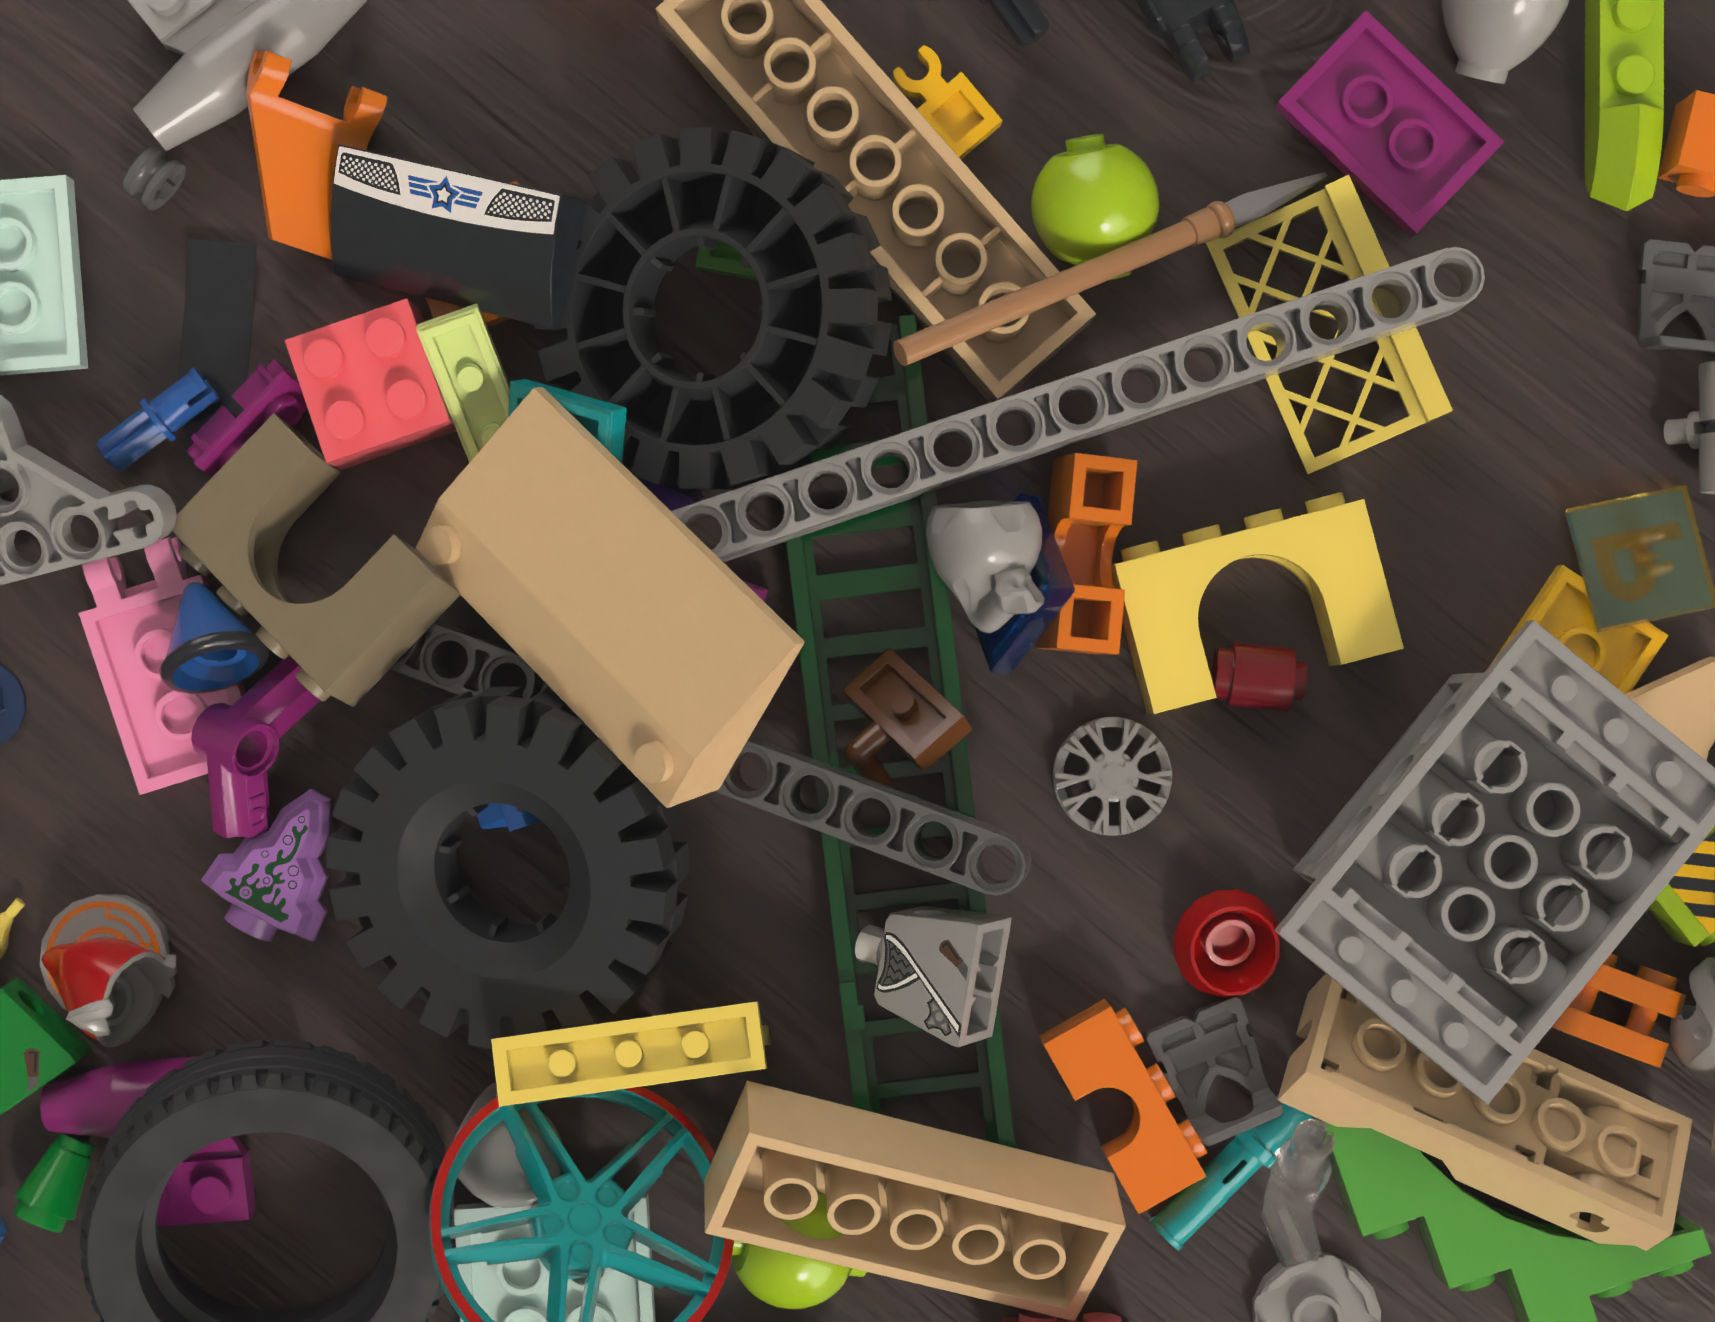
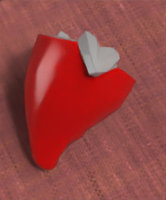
[41,937,177,1047]

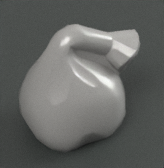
[926,500,1045,633]

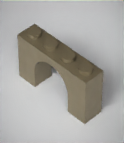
[172,413,460,707]

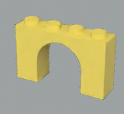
[1112,492,1404,714]

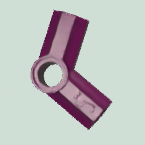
[191,656,321,838]

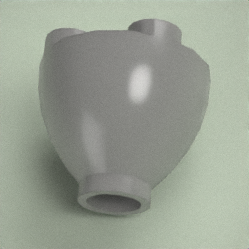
[1441,0,1569,84]

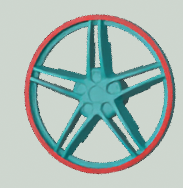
[428,1086,734,1322]

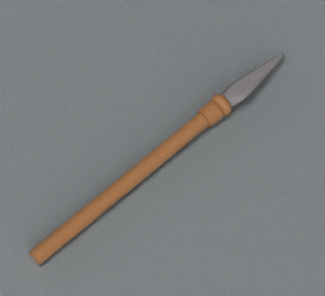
[893,172,1328,366]

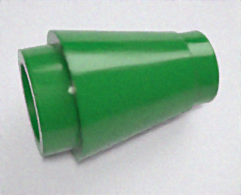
[13,1133,96,1233]

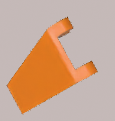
[246,50,387,260]

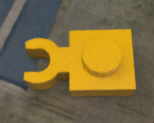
[892,45,1002,159]

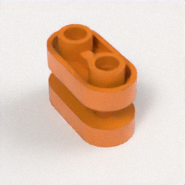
[1551,954,1686,1068]

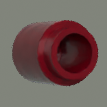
[1211,643,1307,712]

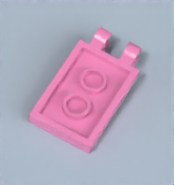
[79,537,246,795]

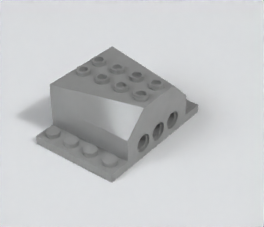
[1274,620,1715,1105]

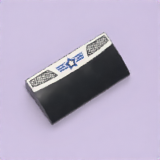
[330,144,587,330]

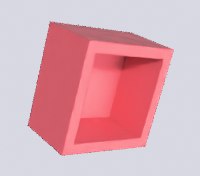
[285,298,456,470]

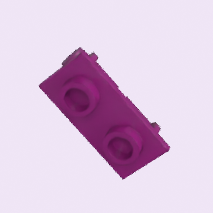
[186,359,308,477]

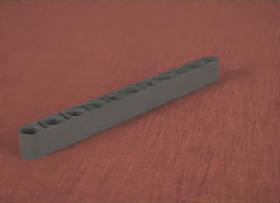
[390,619,1032,896]

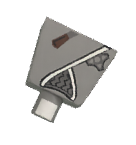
[855,906,1012,1047]

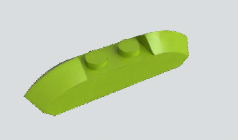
[1585,0,1664,211]

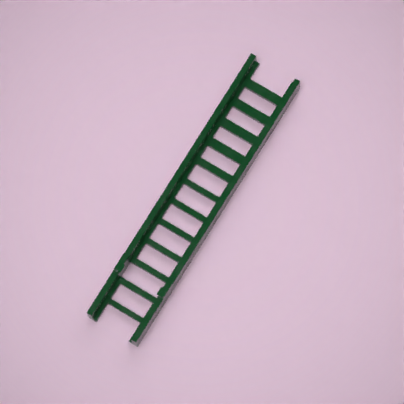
[782,314,1016,1148]

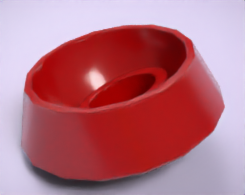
[1174,889,1282,998]

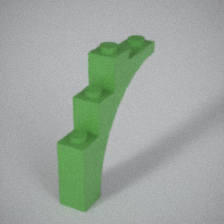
[1313,1117,1712,1322]

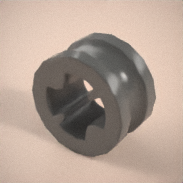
[123,145,186,211]

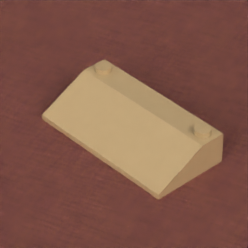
[416,387,805,808]

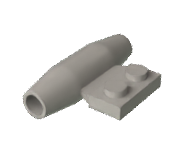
[128,0,367,151]

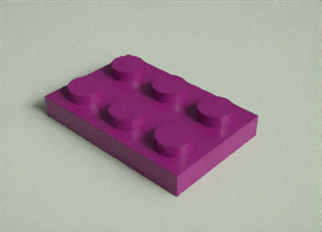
[1274,11,1504,238]

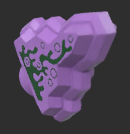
[201,789,333,942]

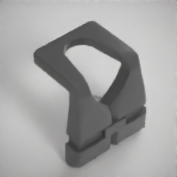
[1637,239,1715,357]
[1145,996,1283,1146]

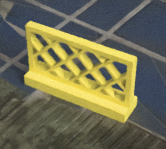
[1206,175,1453,475]
[491,1002,771,1107]

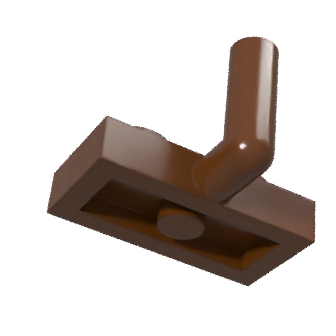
[842,648,973,788]

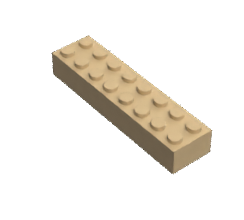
[655,0,1096,403]

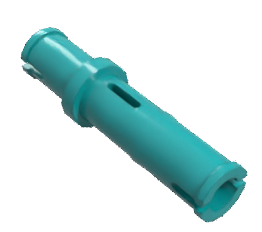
[1150,1094,1313,1251]

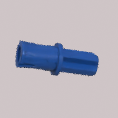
[97,367,220,471]

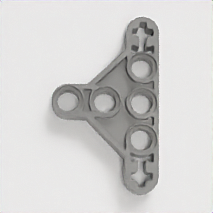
[0,395,177,585]

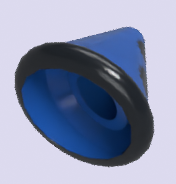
[159,582,269,694]

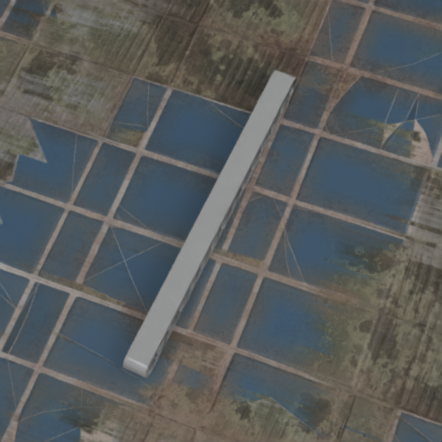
[671,247,1485,562]

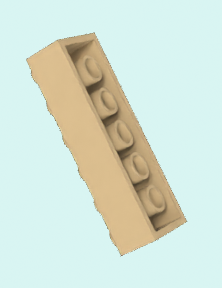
[704,1081,1126,1321]

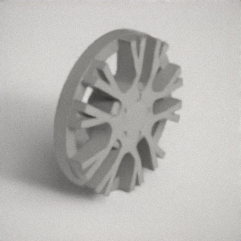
[1052,717,1172,836]

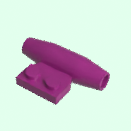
[40,1056,257,1227]

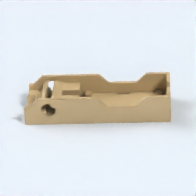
[1277,974,1693,1251]

